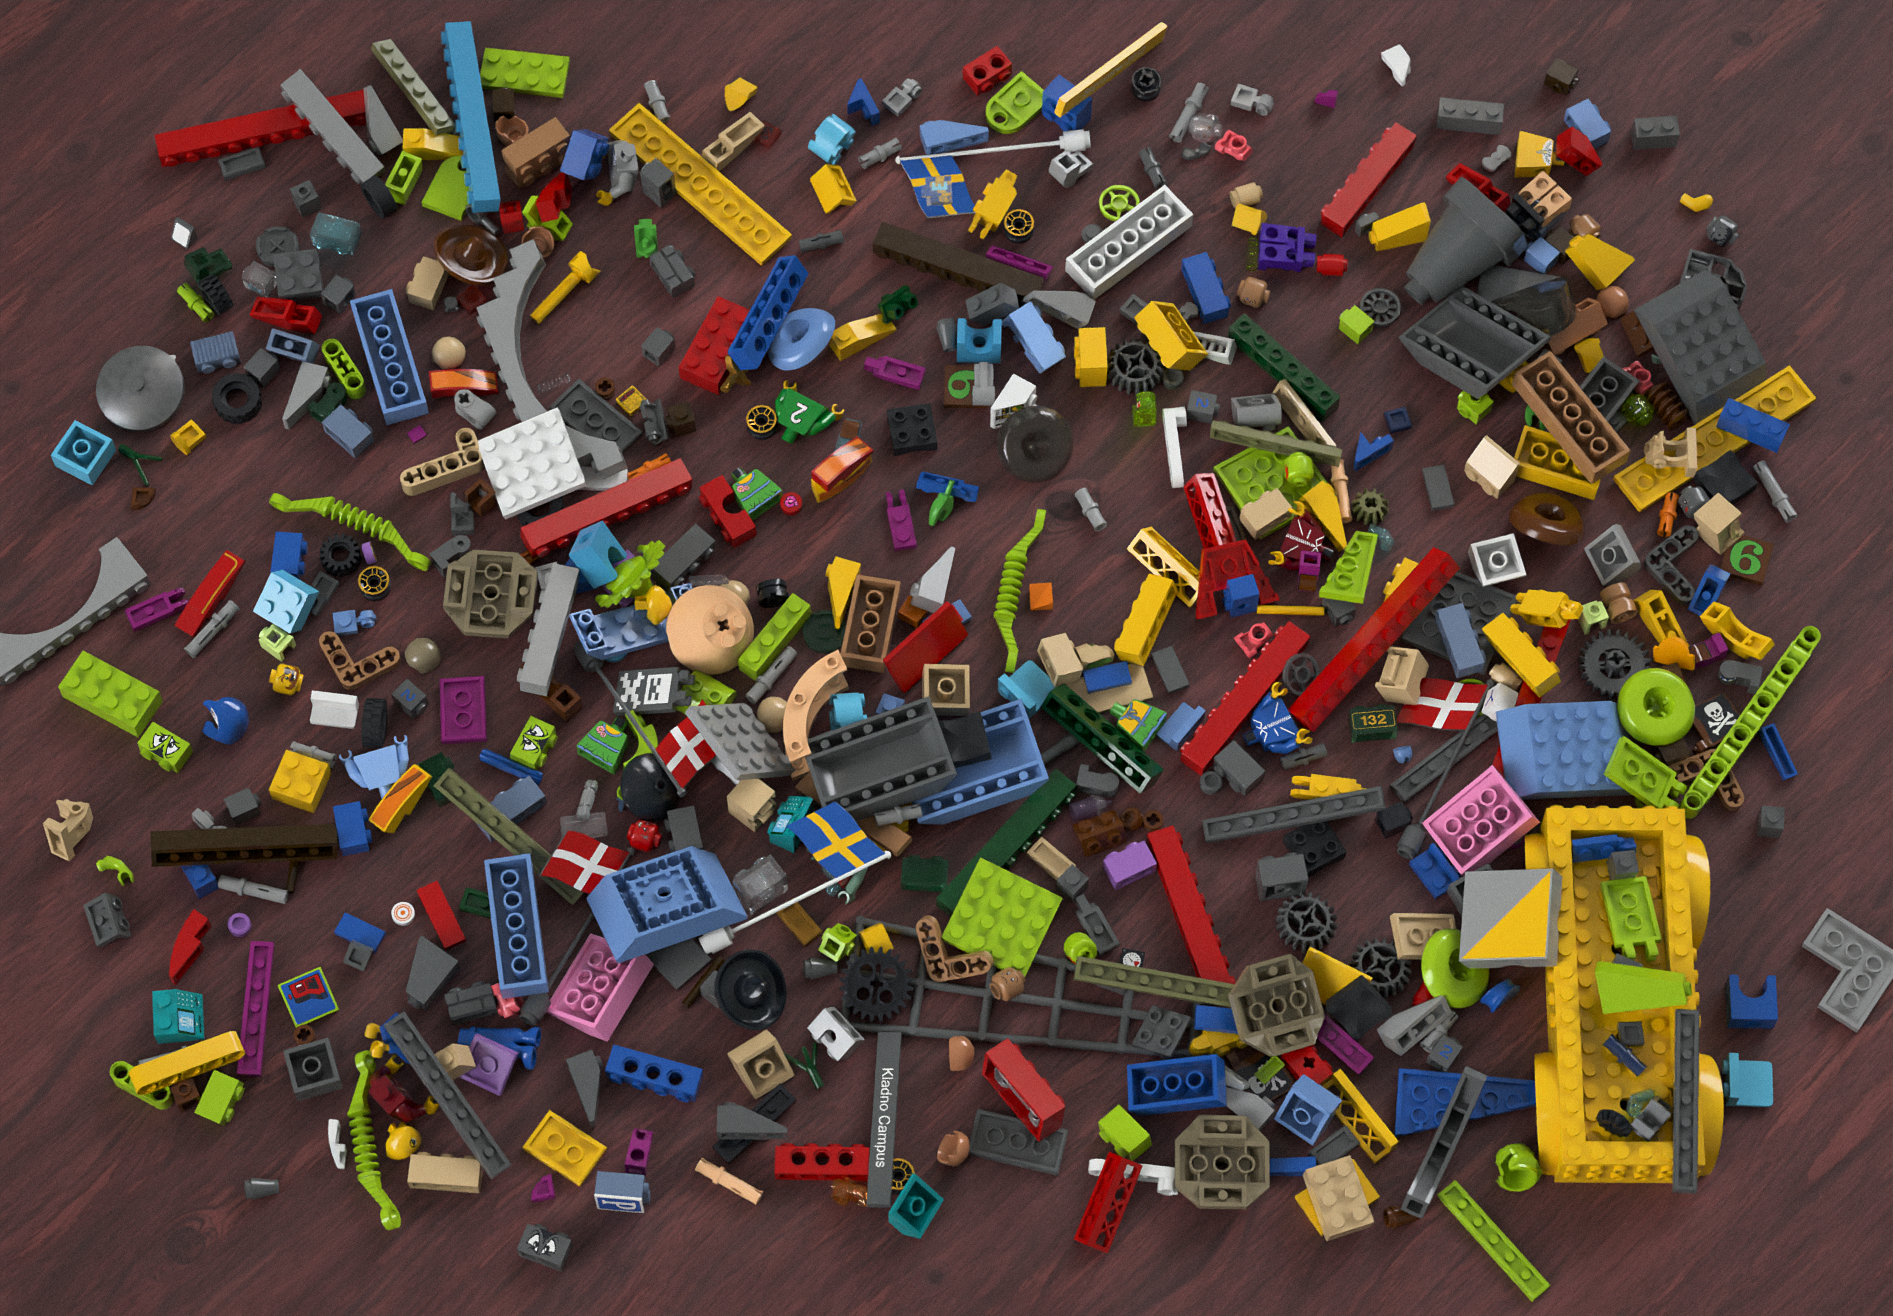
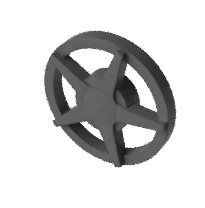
[1283,653,1319,695]

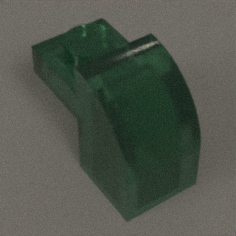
[184,247,233,283]

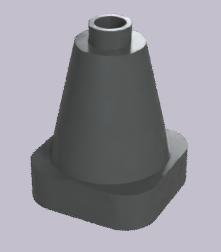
[1404,177,1528,305]

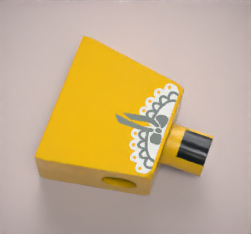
[1514,131,1564,178]

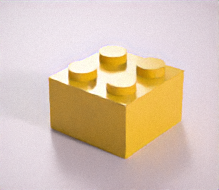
[1074,327,1107,387]
[269,750,332,813]

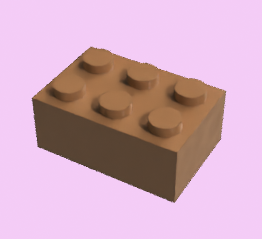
[501,117,570,189]

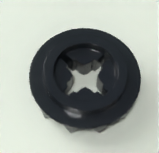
[1596,1109,1632,1137]

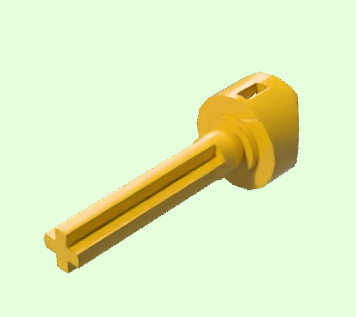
[530,251,601,324]

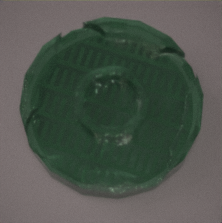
[802,610,846,654]

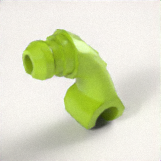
[96,856,134,886]

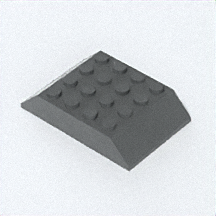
[1634,270,1767,425]
[1399,286,1551,399]
[805,696,957,822]

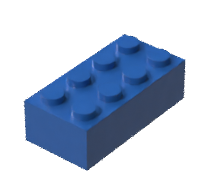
[1127,1054,1227,1116]

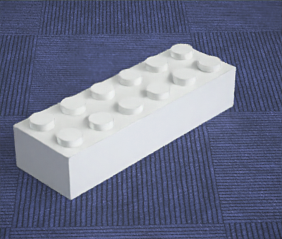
[1065,185,1193,300]

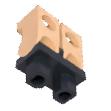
[1505,171,1572,235]

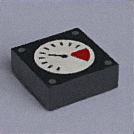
[1120,948,1145,968]

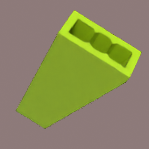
[1595,961,1692,1014]

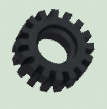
[197,274,234,316]
[319,534,361,577]

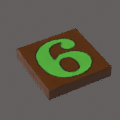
[944,365,988,408]
[1720,535,1774,586]

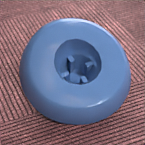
[767,308,835,370]

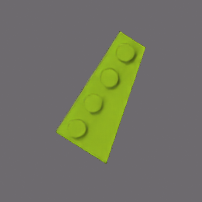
[1319,531,1378,604]

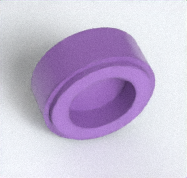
[361,541,377,565]
[228,913,252,937]

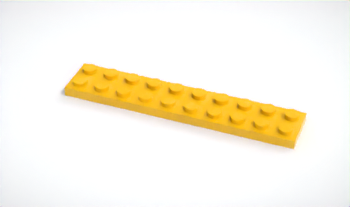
[609,103,792,266]
[1613,365,1816,513]

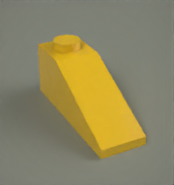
[403,129,463,160]
[829,313,897,362]
[1298,480,1347,552]
[825,556,861,629]
[1633,590,1690,647]

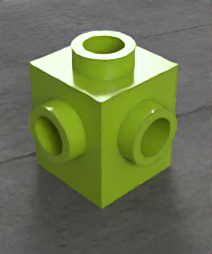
[1457,390,1494,425]
[818,923,857,962]

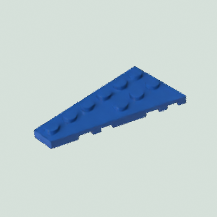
[1394,1068,1536,1137]

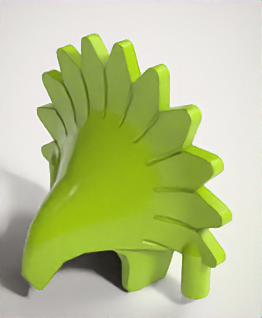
[595,540,665,608]

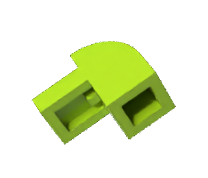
[522,196,573,241]

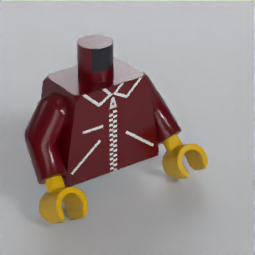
[1268,501,1334,571]
[368,1055,439,1122]

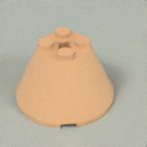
[666,585,754,675]

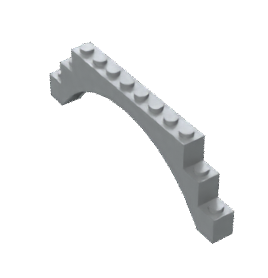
[476,239,628,479]

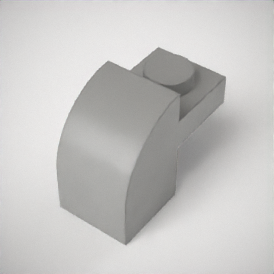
[1049,150,1093,188]

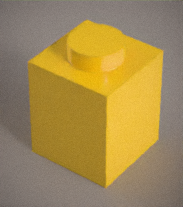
[858,923,894,954]

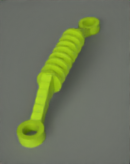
[269,493,431,571]
[993,509,1046,673]
[347,1050,401,1231]

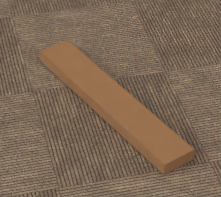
[795,771,912,857]

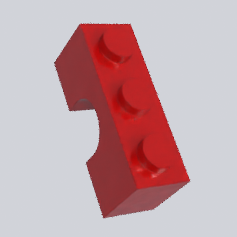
[698,475,757,548]

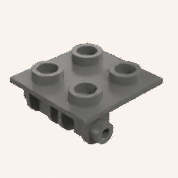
[1132,1005,1191,1060]

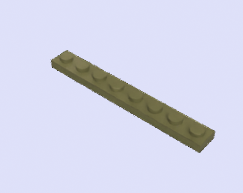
[434,768,584,905]
[1073,956,1235,1009]

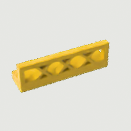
[1127,527,1200,607]
[1322,1069,1399,1164]

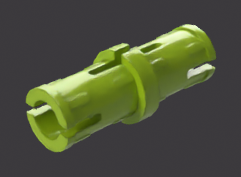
[177,283,215,323]

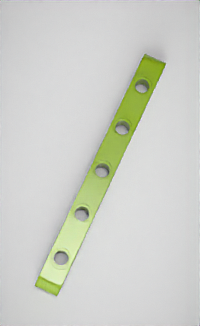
[1679,626,1821,819]

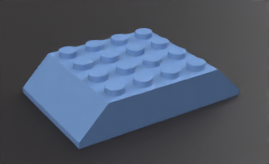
[912,699,1049,825]
[1496,701,1632,800]

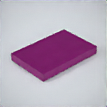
[439,676,487,744]

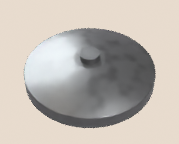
[96,346,185,432]

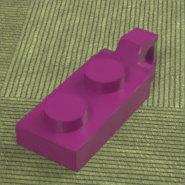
[864,356,926,390]

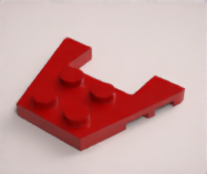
[1196,539,1280,619]

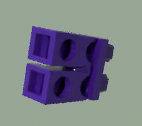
[1257,223,1316,272]

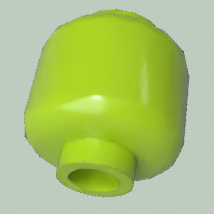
[1284,452,1314,487]
[1064,932,1097,965]

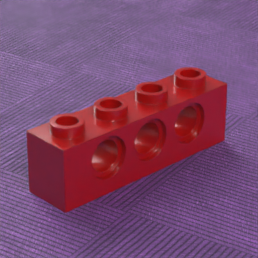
[775,1143,870,1181]

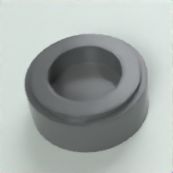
[1162,368,1184,390]
[1199,771,1222,795]

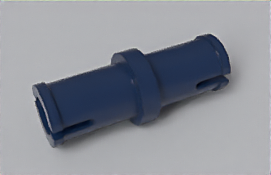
[1603,1034,1647,1077]

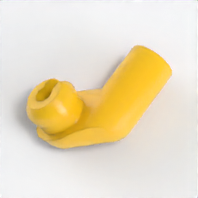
[1679,193,1713,212]

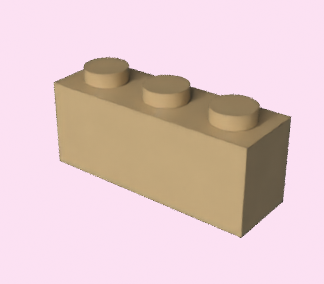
[407,1152,483,1193]

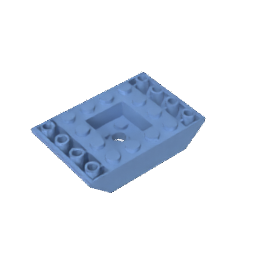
[587,846,748,964]

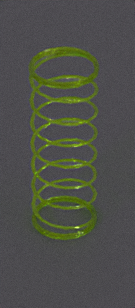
[1246,237,1259,271]

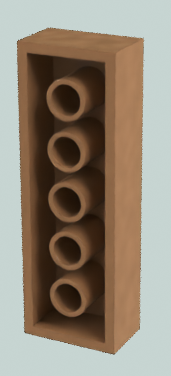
[1512,351,1631,484]

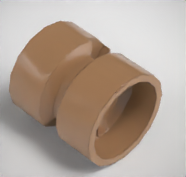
[1600,582,1638,624]

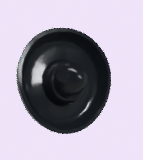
[714,950,787,1030]

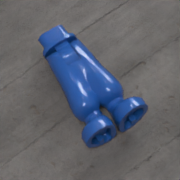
[457,1026,542,1070]

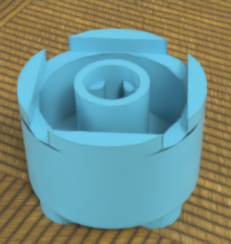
[808,114,856,165]
[829,692,867,731]

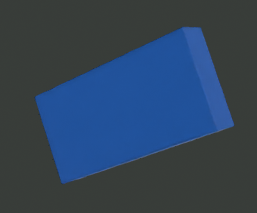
[1083,661,1132,694]
[334,912,386,953]
[1194,1005,1238,1034]

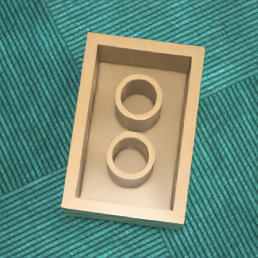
[1303,1155,1374,1241]

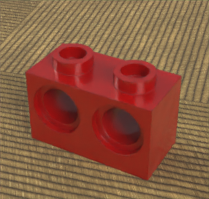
[963,46,1012,96]

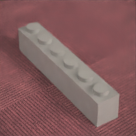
[281,69,385,185]
[517,563,580,696]

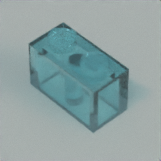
[310,212,362,255]

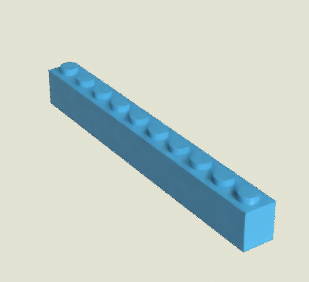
[441,22,501,213]

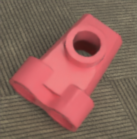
[1215,130,1253,161]
[1622,361,1654,396]
[1234,622,1273,659]
[491,983,524,1019]

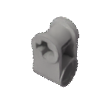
[454,389,496,430]

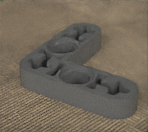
[1644,525,1699,605]

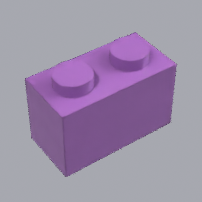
[1103,841,1157,891]

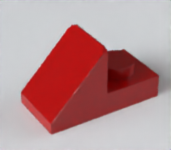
[499,200,524,234]

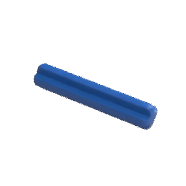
[479,749,543,785]

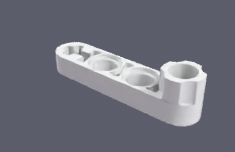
[1162,407,1187,488]
[1088,1159,1178,1196]

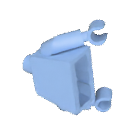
[339,735,409,799]

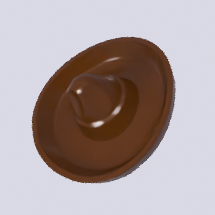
[434,225,508,285]
[1509,493,1585,545]

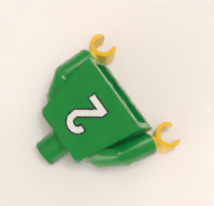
[775,380,844,444]

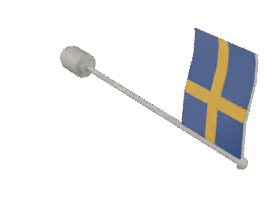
[895,129,1091,218]
[699,802,891,954]

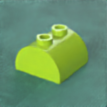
[676,670,738,715]

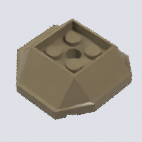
[443,550,538,638]
[1228,954,1325,1057]
[1175,1115,1270,1209]

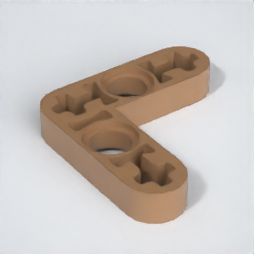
[319,631,401,690]
[1668,749,1744,811]
[916,915,994,982]

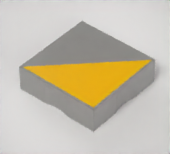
[1459,869,1562,968]

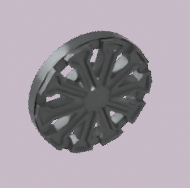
[1360,288,1401,328]

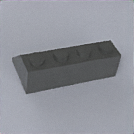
[1580,356,1640,422]

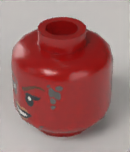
[627,819,662,852]

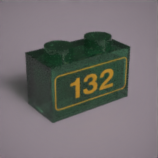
[1348,704,1398,743]

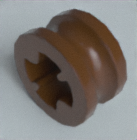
[595,377,615,400]
[1143,810,1163,832]
[293,1025,316,1046]

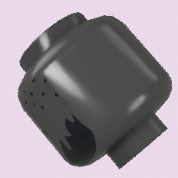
[1706,215,1739,247]

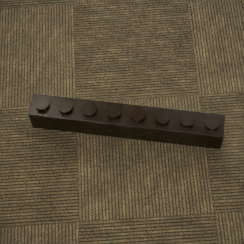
[873,222,1044,307]
[150,824,337,867]

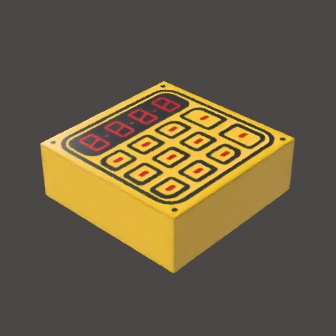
[616,385,646,416]

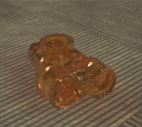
[831,1177,867,1207]

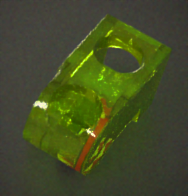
[1132,392,1157,427]

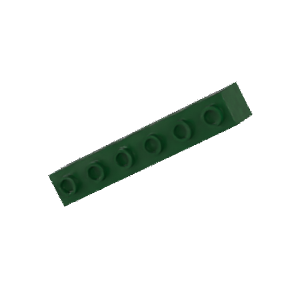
[1228,313,1340,422]
[1040,683,1164,794]

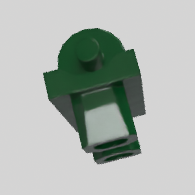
[877,285,918,324]

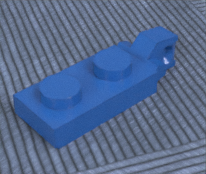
[916,471,979,502]
[1571,834,1637,863]

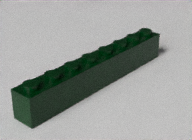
[936,768,1077,917]

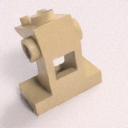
[1644,428,1697,477]
[43,799,93,861]

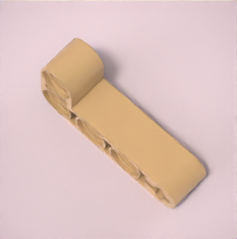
[400,428,484,496]

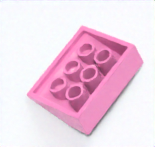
[1422,765,1540,876]
[546,933,654,1042]

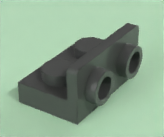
[83,893,131,947]

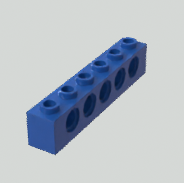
[727,255,809,370]

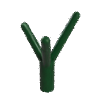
[118,444,162,487]
[784,1042,825,1090]

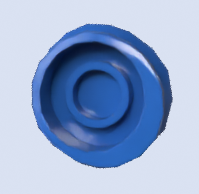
[1480,978,1521,1013]

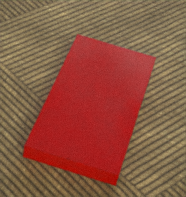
[882,602,968,693]

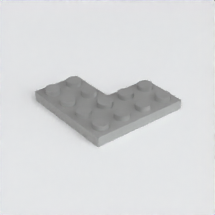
[1802,908,1893,1033]

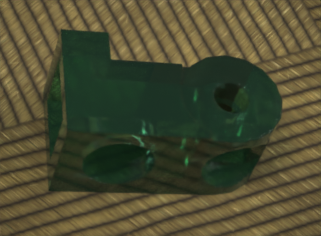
[308,382,347,423]

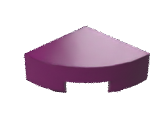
[1314,90,1338,108]
[531,1174,556,1203]

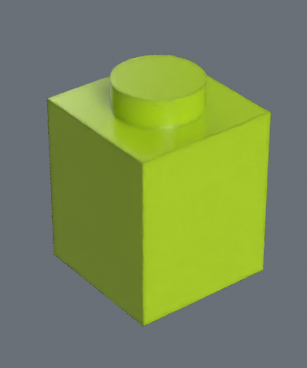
[1339,305,1374,345]

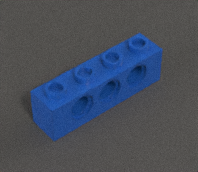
[605,1044,704,1102]

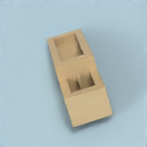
[702,112,765,171]

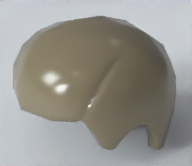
[405,638,442,674]

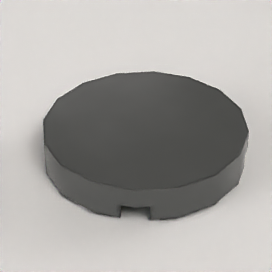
[255,226,300,268]

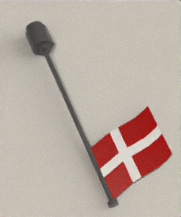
[574,640,717,797]
[1394,678,1496,859]
[519,831,636,1026]

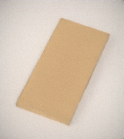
[1067,663,1153,713]

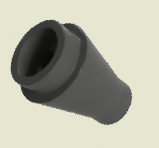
[936,318,957,352]
[803,957,837,980]
[244,1177,279,1201]

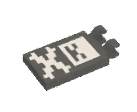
[613,667,695,716]

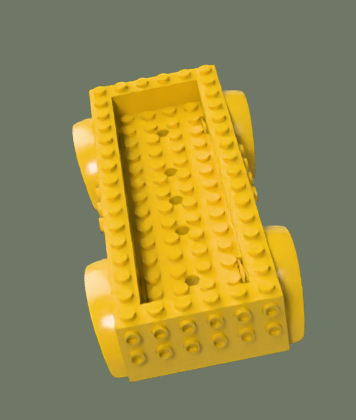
[1525,805,1724,1183]

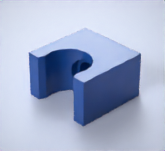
[1725,975,1778,1029]

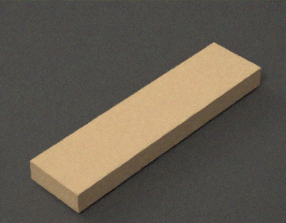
[1273,379,1336,446]

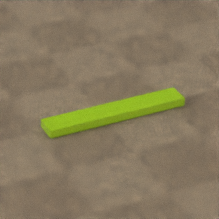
[1437,1180,1551,1302]

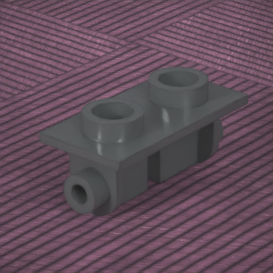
[640,398,669,447]

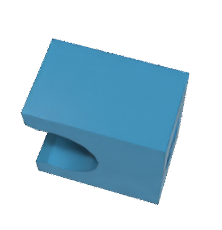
[957,318,1002,363]
[569,521,627,589]

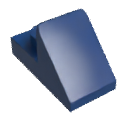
[847,78,880,126]
[1353,432,1394,471]

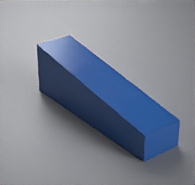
[1757,723,1798,781]
[1269,1157,1316,1176]

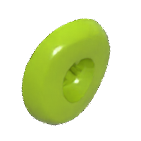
[1617,668,1695,745]
[1421,928,1490,1008]

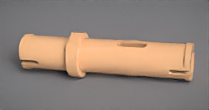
[1330,459,1352,523]
[695,1157,763,1205]

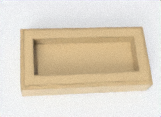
[1026,837,1076,880]

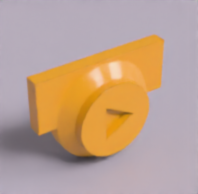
[1653,637,1695,671]

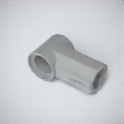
[973,362,995,406]

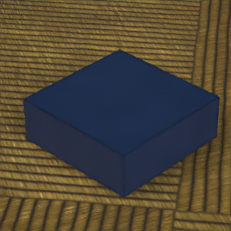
[1384,406,1412,434]

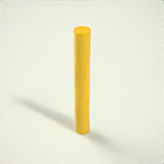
[1257,605,1324,616]

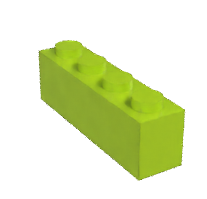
[738,593,811,682]

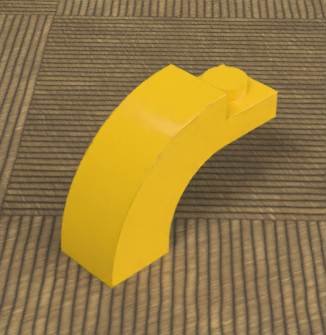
[1700,601,1775,660]

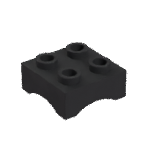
[887,403,938,456]
[1693,450,1758,505]
[939,711,992,768]
[1282,821,1347,878]
[1326,975,1392,1041]

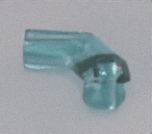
[1367,524,1394,552]
[821,867,842,896]
[1626,1088,1654,1117]

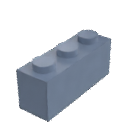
[1435,603,1486,678]
[475,776,547,843]

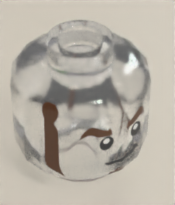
[1189,113,1222,142]

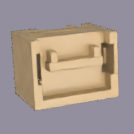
[1694,493,1745,555]
[1375,647,1429,705]
[727,779,777,832]

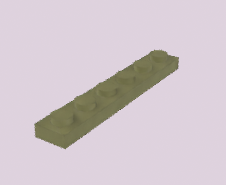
[371,39,455,135]
[1210,420,1342,467]

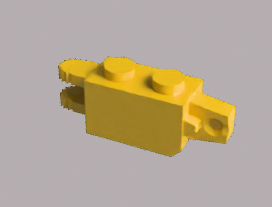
[968,169,1017,240]
[1510,589,1584,628]

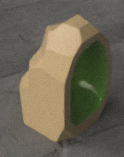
[1075,643,1114,670]

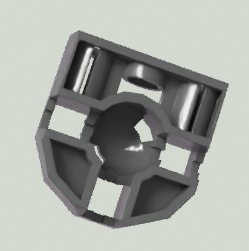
[1679,249,1747,311]

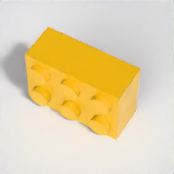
[1134,301,1208,371]

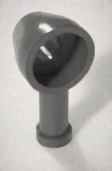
[465,204,501,235]

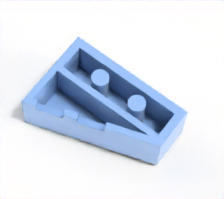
[1002,301,1066,374]

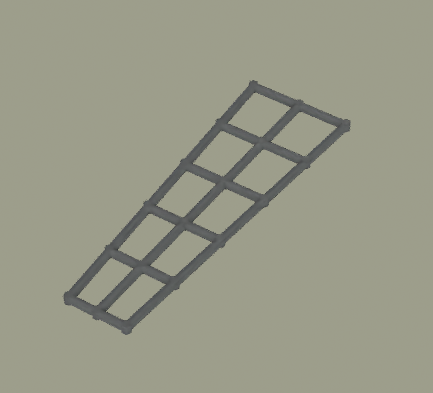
[841,916,1202,1058]

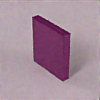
[407,425,427,444]

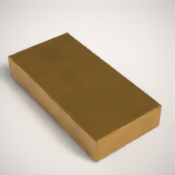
[776,898,823,947]

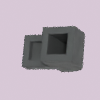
[1631,1095,1673,1142]

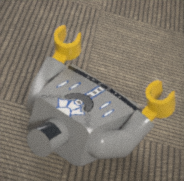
[596,140,638,206]

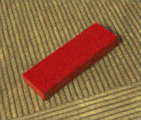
[416,881,466,951]

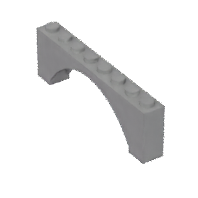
[0,537,151,687]

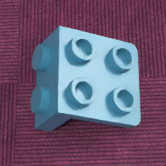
[998,660,1056,719]
[1722,1053,1773,1107]

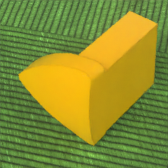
[725,78,758,111]
[1232,204,1267,235]
[1574,338,1604,373]
[170,419,207,455]

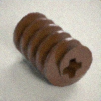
[1643,382,1689,431]

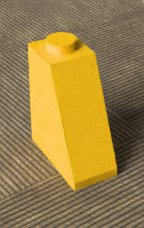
[1369,202,1431,251]
[1565,234,1635,290]

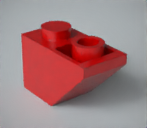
[1556,126,1602,176]

